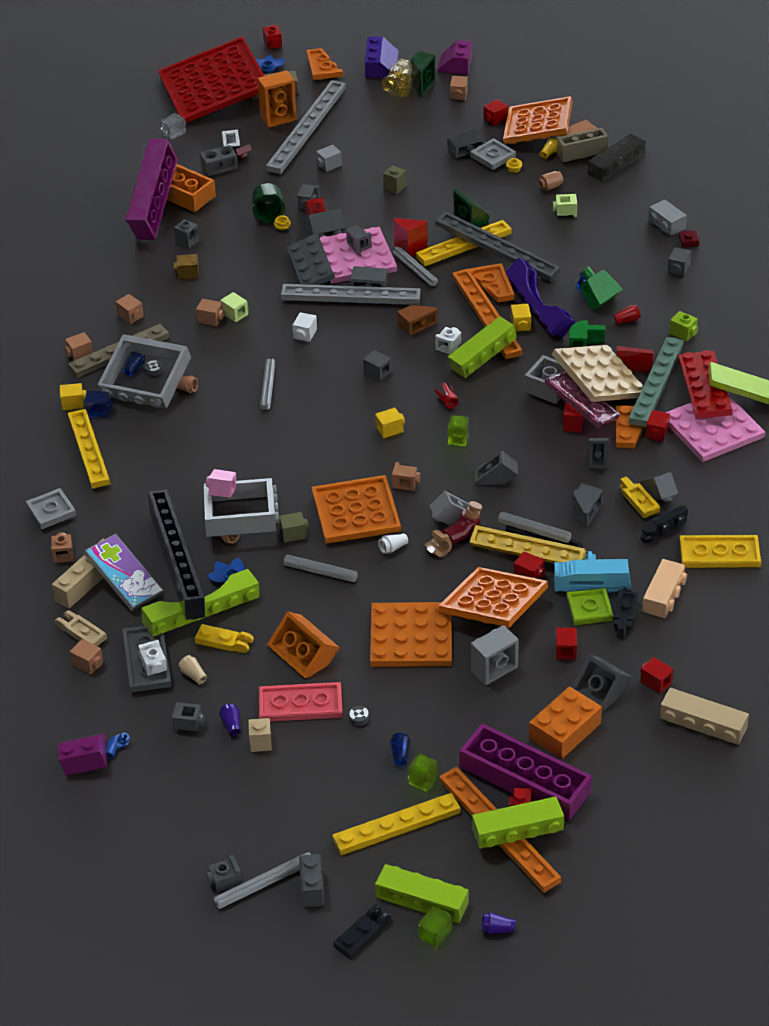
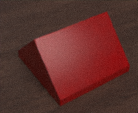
[393,218,428,257]
[616,346,655,373]

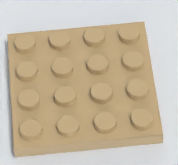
[552,345,643,402]

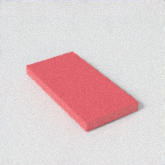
[259,682,343,722]

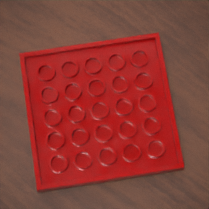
[158,36,264,124]

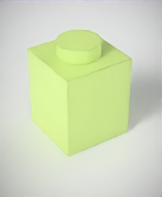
[220,292,248,322]

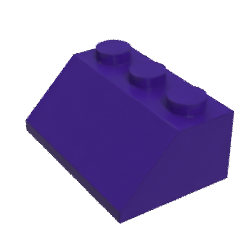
[365,36,399,78]

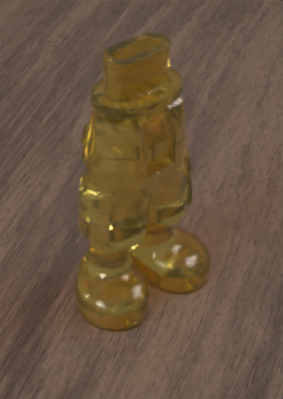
[382,59,412,97]

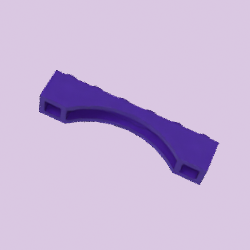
[505,257,576,338]

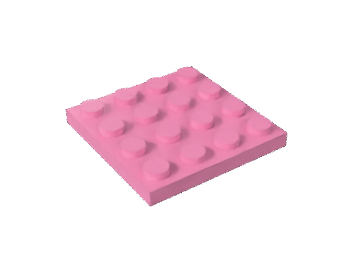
[320,227,397,284]
[665,395,765,462]

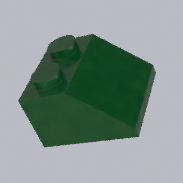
[410,50,436,97]
[453,189,490,228]

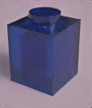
[84,391,113,417]

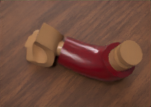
[424,501,482,557]

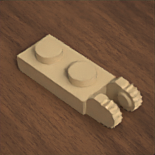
[55,611,107,646]

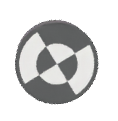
[145,360,163,376]
[349,706,370,726]

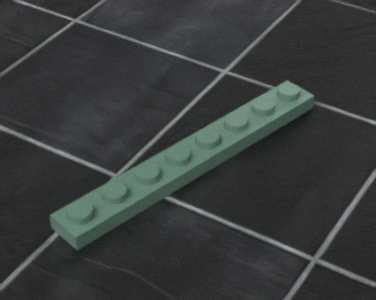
[629,337,684,427]

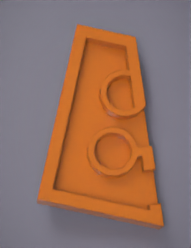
[306,48,344,80]
[469,263,515,303]
[616,406,644,448]

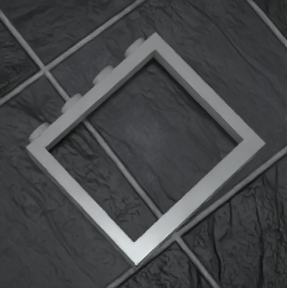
[98,334,191,408]
[204,478,279,537]

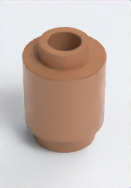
[538,171,564,191]

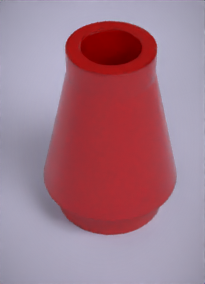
[613,305,641,325]

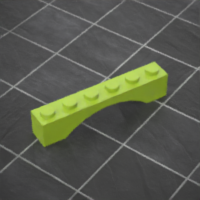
[141,569,259,637]

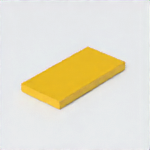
[679,535,761,568]

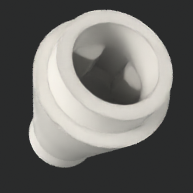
[378,533,408,554]

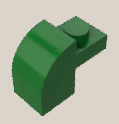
[569,320,605,348]

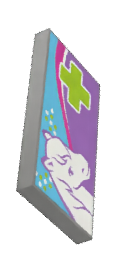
[84,534,163,611]

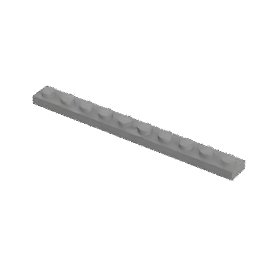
[266,80,346,174]

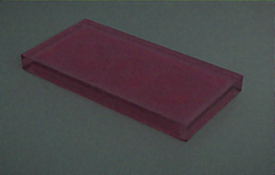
[544,371,620,429]

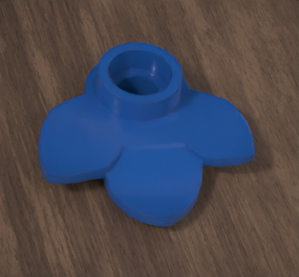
[256,55,285,74]
[207,558,244,583]

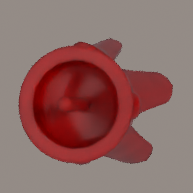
[435,383,459,409]

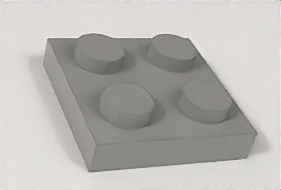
[470,138,516,170]
[25,488,76,529]

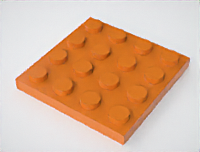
[503,96,573,144]
[312,475,401,544]
[439,567,548,628]
[370,602,452,667]

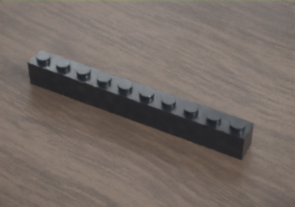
[148,489,205,620]

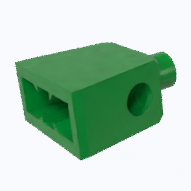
[580,266,623,311]

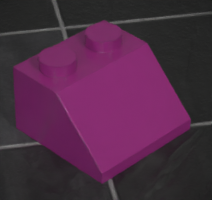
[437,40,472,74]
[58,733,107,776]

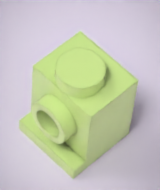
[553,194,577,217]

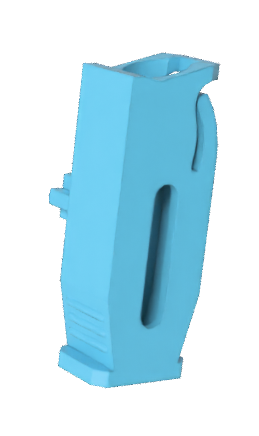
[554,551,631,593]

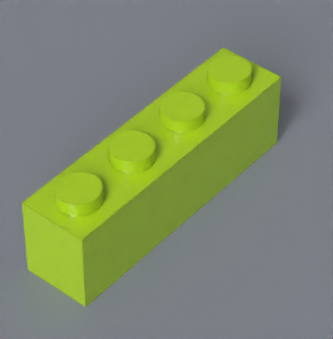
[448,316,517,378]
[472,797,564,849]
[375,864,469,924]

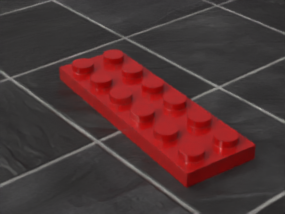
[678,350,732,419]

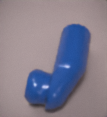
[106,732,130,759]

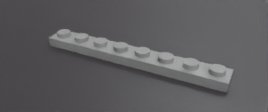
[281,284,421,305]

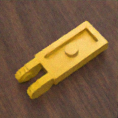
[195,624,254,653]

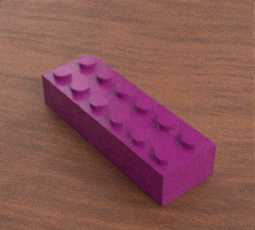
[126,139,178,240]
[459,723,592,821]

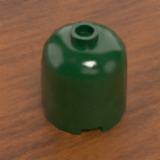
[252,183,285,224]

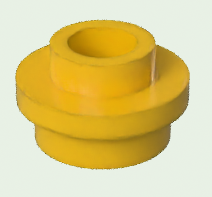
[506,158,522,173]
[274,216,291,231]

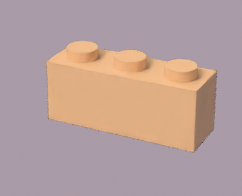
[642,559,687,618]

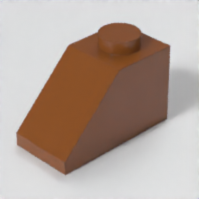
[397,305,438,336]

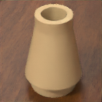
[178,655,207,685]

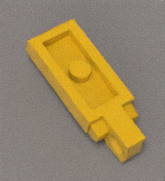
[620,476,660,519]

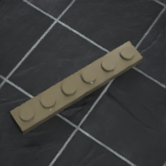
[68,324,170,378]

